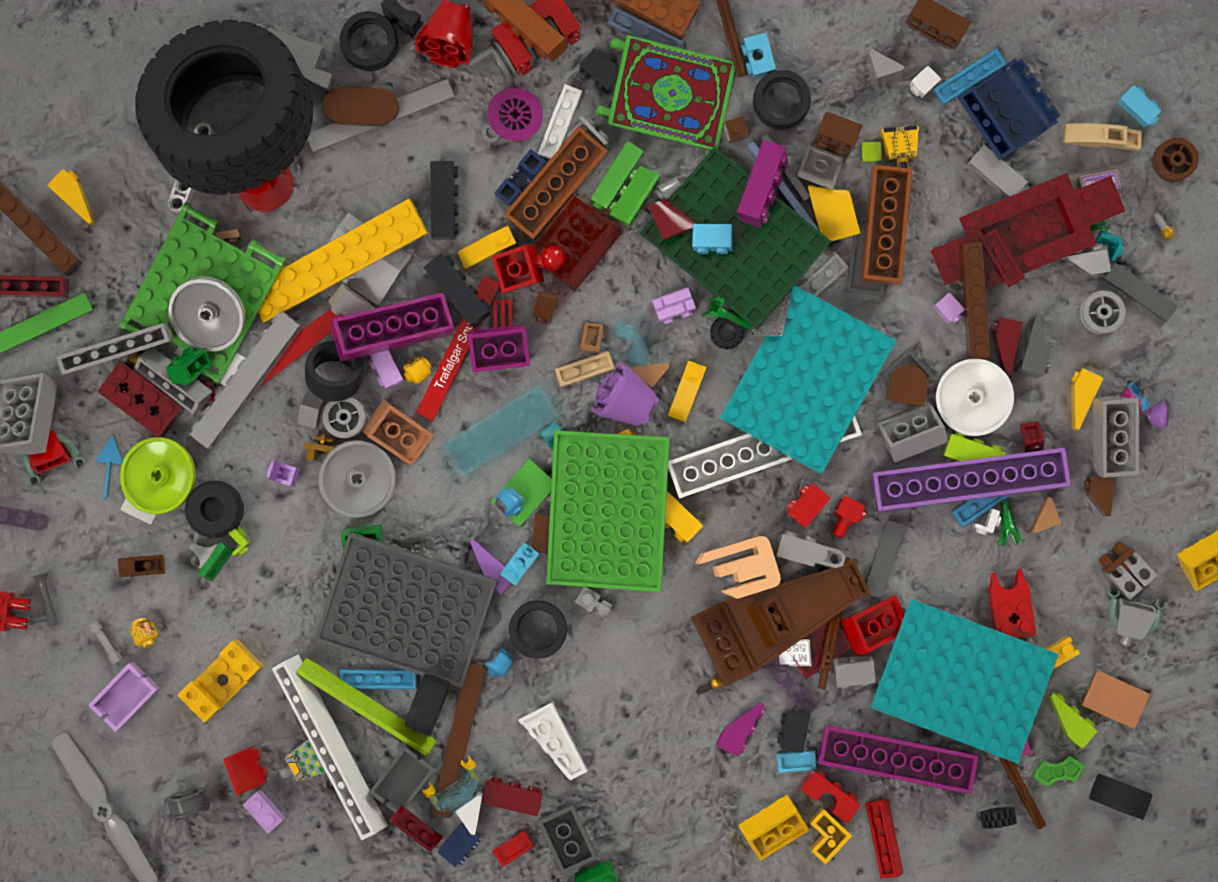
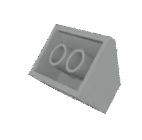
[877,402,948,463]

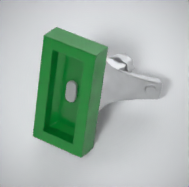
[189,542,234,581]

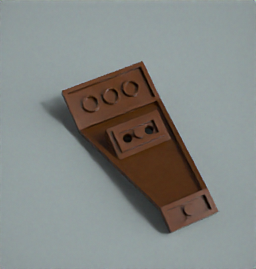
[691,559,871,687]

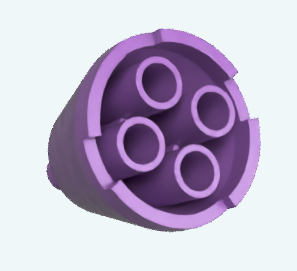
[591,362,659,426]

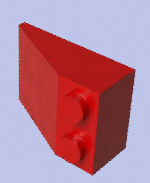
[840,595,905,655]
[223,746,268,796]

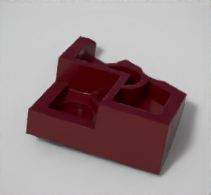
[648,200,697,241]

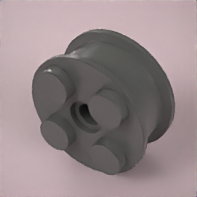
[164,787,210,821]

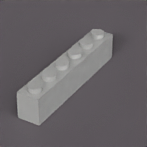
[56,321,176,375]

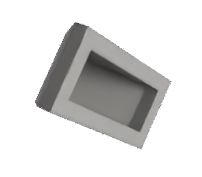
[867,49,905,81]
[297,388,325,429]

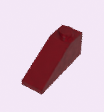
[991,317,1023,379]

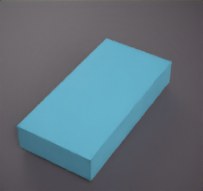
[776,750,817,773]

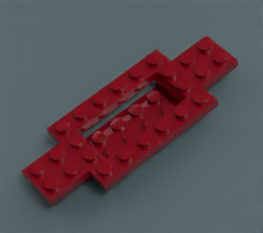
[930,173,1125,288]

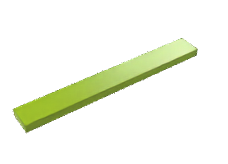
[296,657,436,756]

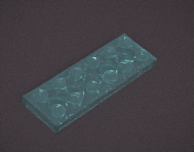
[442,384,560,478]

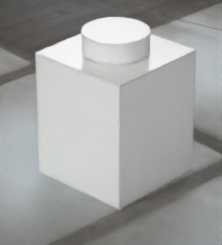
[909,66,941,98]

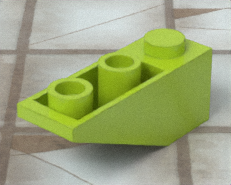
[942,432,1006,462]
[1048,692,1098,749]

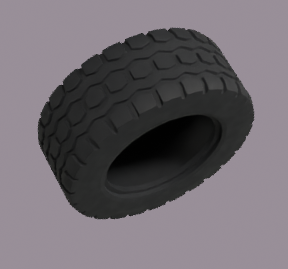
[135,20,313,195]

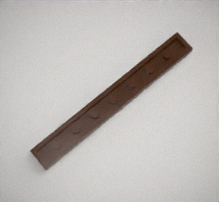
[431,663,486,818]

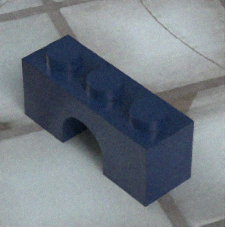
[494,149,546,208]

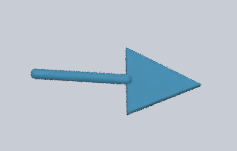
[95,434,123,499]

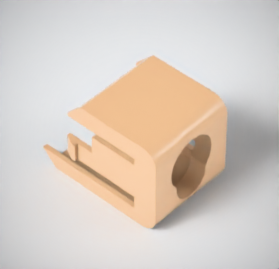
[694,536,781,599]

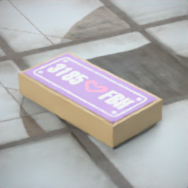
[1079,169,1121,190]

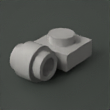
[575,587,613,618]

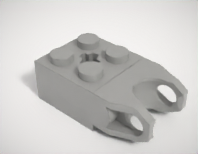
[774,531,846,568]

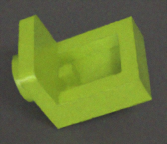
[228,527,251,556]

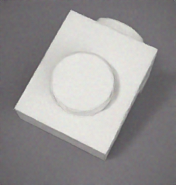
[972,509,1001,536]

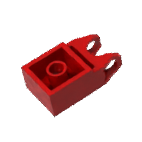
[988,569,1036,638]

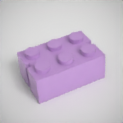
[88,662,161,732]

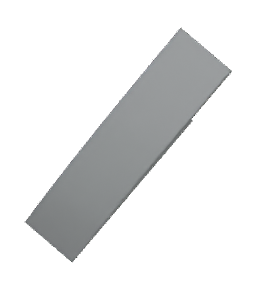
[268,28,335,92]

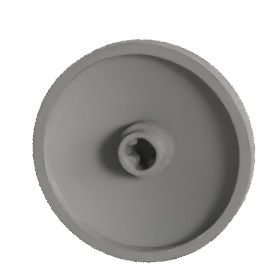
[168,276,245,351]
[318,440,395,517]

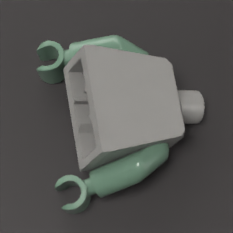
[1107,588,1167,646]

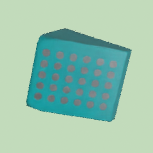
[540,422,561,448]

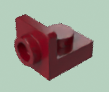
[1020,421,1045,453]

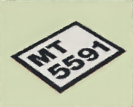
[777,639,812,666]

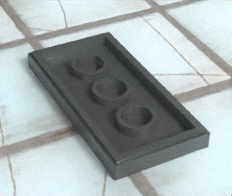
[846,216,886,297]

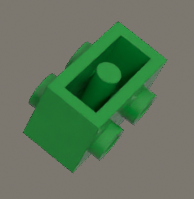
[165,347,212,386]

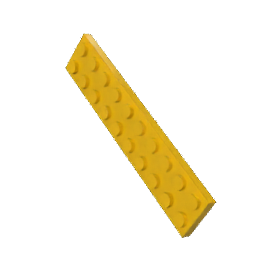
[258,199,428,323]

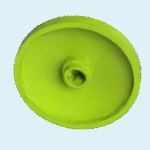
[120,437,196,514]

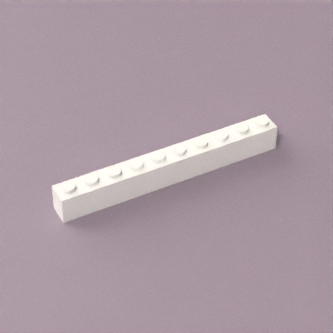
[272,655,388,840]

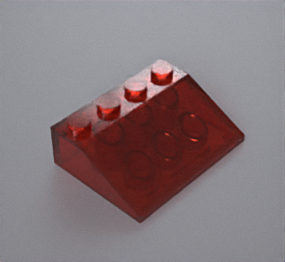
[535,196,622,292]

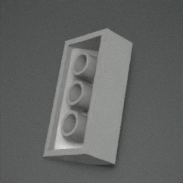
[1093,397,1139,478]

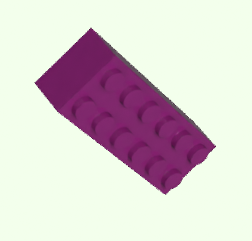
[330,293,454,362]

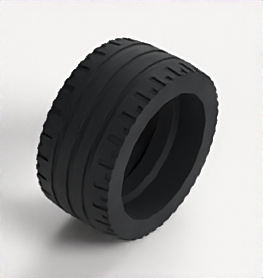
[340,11,398,72]
[753,70,811,130]
[305,340,363,402]
[509,600,567,659]
[405,673,451,736]
[1089,773,1153,820]

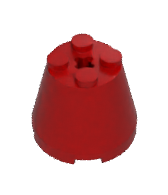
[415,0,474,68]
[238,168,294,212]

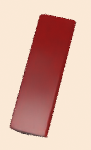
[865,798,903,879]

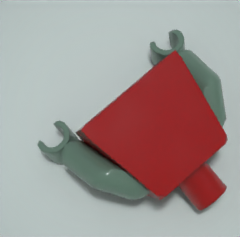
[23,430,86,485]

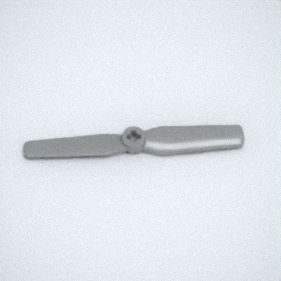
[51,733,158,882]

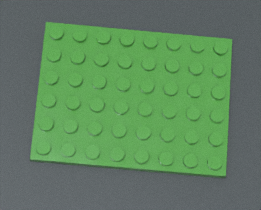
[546,430,670,592]

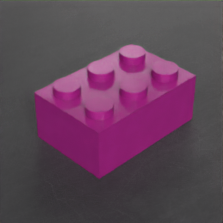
[468,324,530,373]

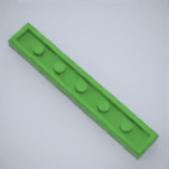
[0,293,94,354]

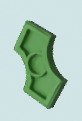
[1031,755,1086,787]

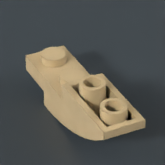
[1064,123,1142,151]

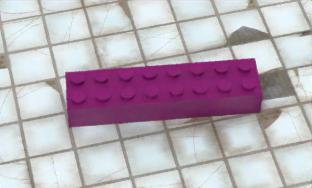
[817,724,979,794]

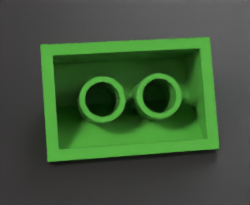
[608,166,660,229]

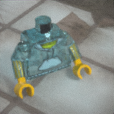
[421,756,481,813]

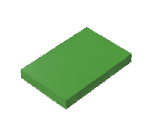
[491,459,552,527]

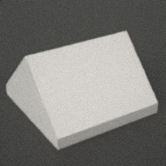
[455,790,483,835]

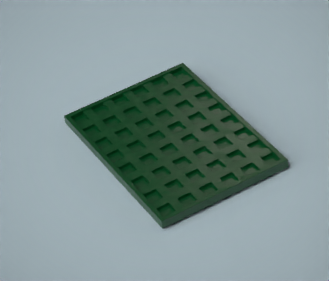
[640,147,832,330]

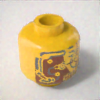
[403,356,432,384]
[130,618,158,648]

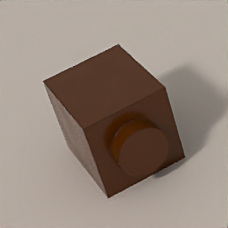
[724,116,749,144]

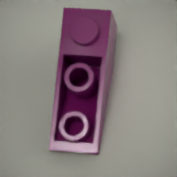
[716,702,765,756]

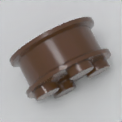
[1152,138,1199,182]

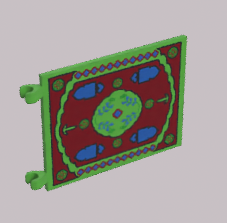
[596,35,735,150]

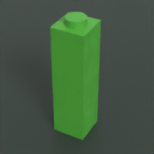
[591,141,644,211]

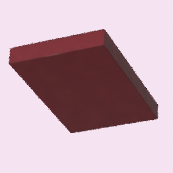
[789,621,852,679]

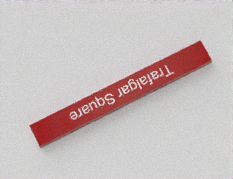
[416,276,500,421]

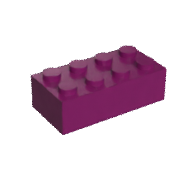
[737,140,789,228]

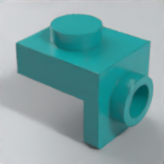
[1095,229,1124,261]

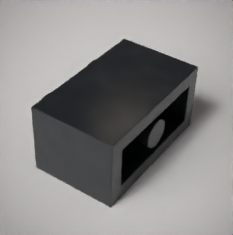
[579,48,619,94]
[777,709,810,753]

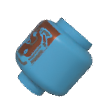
[495,488,524,516]
[485,648,513,678]

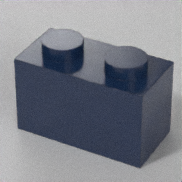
[437,822,481,867]

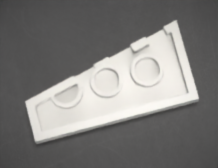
[518,702,588,780]

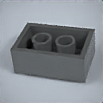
[538,803,598,875]

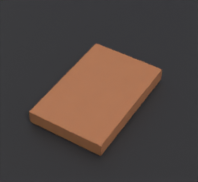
[1081,670,1150,729]

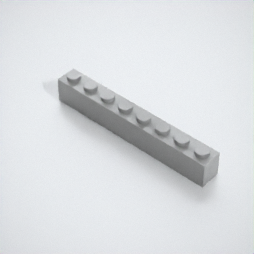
[190,312,304,449]

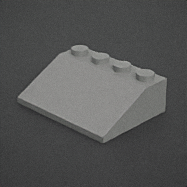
[327,213,411,307]
[0,373,58,455]

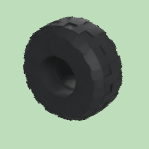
[185,481,244,538]

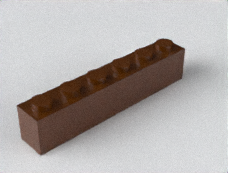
[0,181,83,276]
[959,240,990,359]

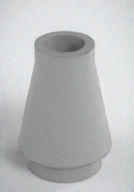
[652,178,681,201]

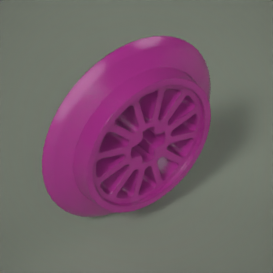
[487,88,543,141]

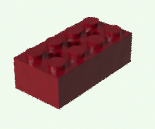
[97,361,185,438]

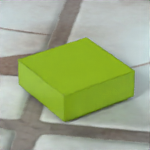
[861,142,882,162]

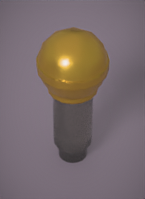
[696,676,723,695]

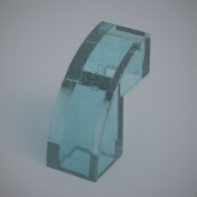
[614,321,648,366]

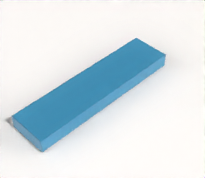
[932,48,1007,106]
[952,495,1010,528]
[339,669,417,689]

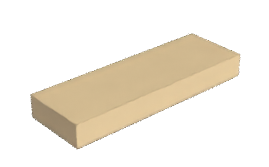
[555,351,615,388]

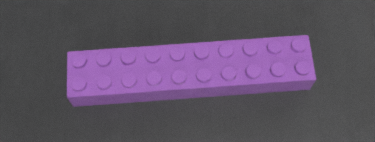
[871,448,1071,513]

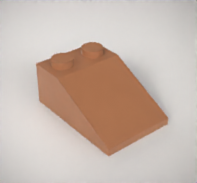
[362,399,434,466]

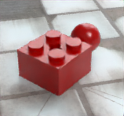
[492,245,566,293]

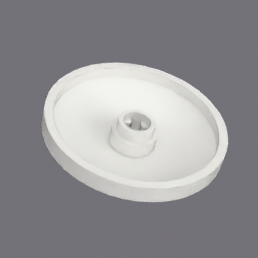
[936,359,1014,436]

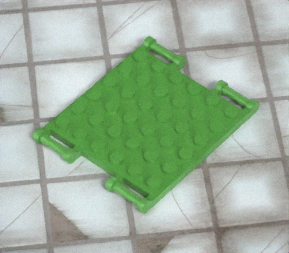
[118,202,286,385]

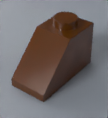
[533,291,558,324]
[1084,476,1115,517]
[118,555,165,578]

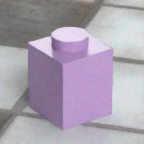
[933,292,965,324]

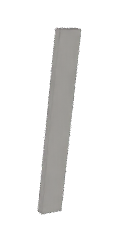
[308,79,455,153]

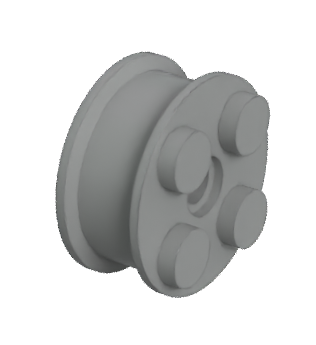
[1079,291,1125,334]
[322,397,367,439]

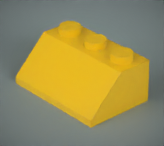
[1177,530,1218,592]
[738,795,809,861]

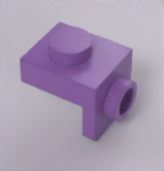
[266,460,300,487]

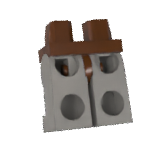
[1098,541,1158,600]

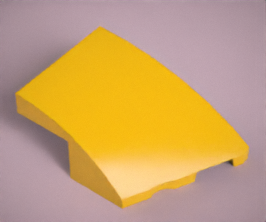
[808,184,860,241]

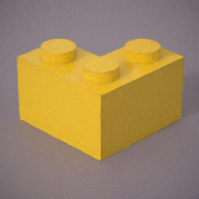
[809,807,852,865]

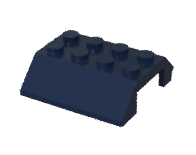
[957,58,1061,161]

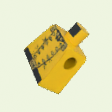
[880,125,919,168]

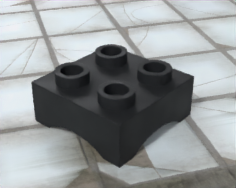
[380,0,424,36]

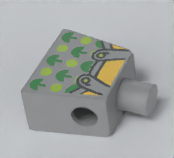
[279,739,326,782]

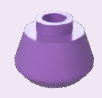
[1148,403,1169,429]

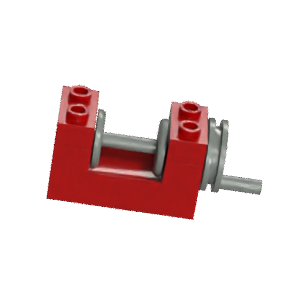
[470,0,582,80]

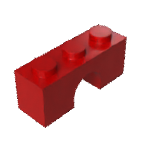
[798,768,861,824]

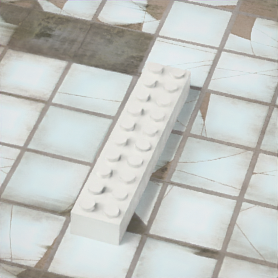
[668,416,862,499]

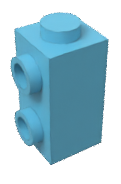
[1117,85,1161,128]
[500,543,539,586]

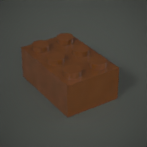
[905,0,971,50]
[813,111,862,157]

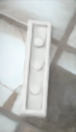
[537,84,583,160]

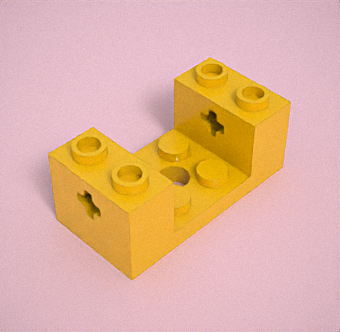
[177,639,264,723]

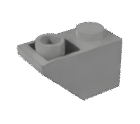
[1068,243,1112,275]

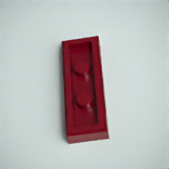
[979,228,1025,288]
[389,806,443,852]

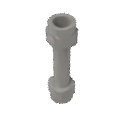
[88,620,123,665]

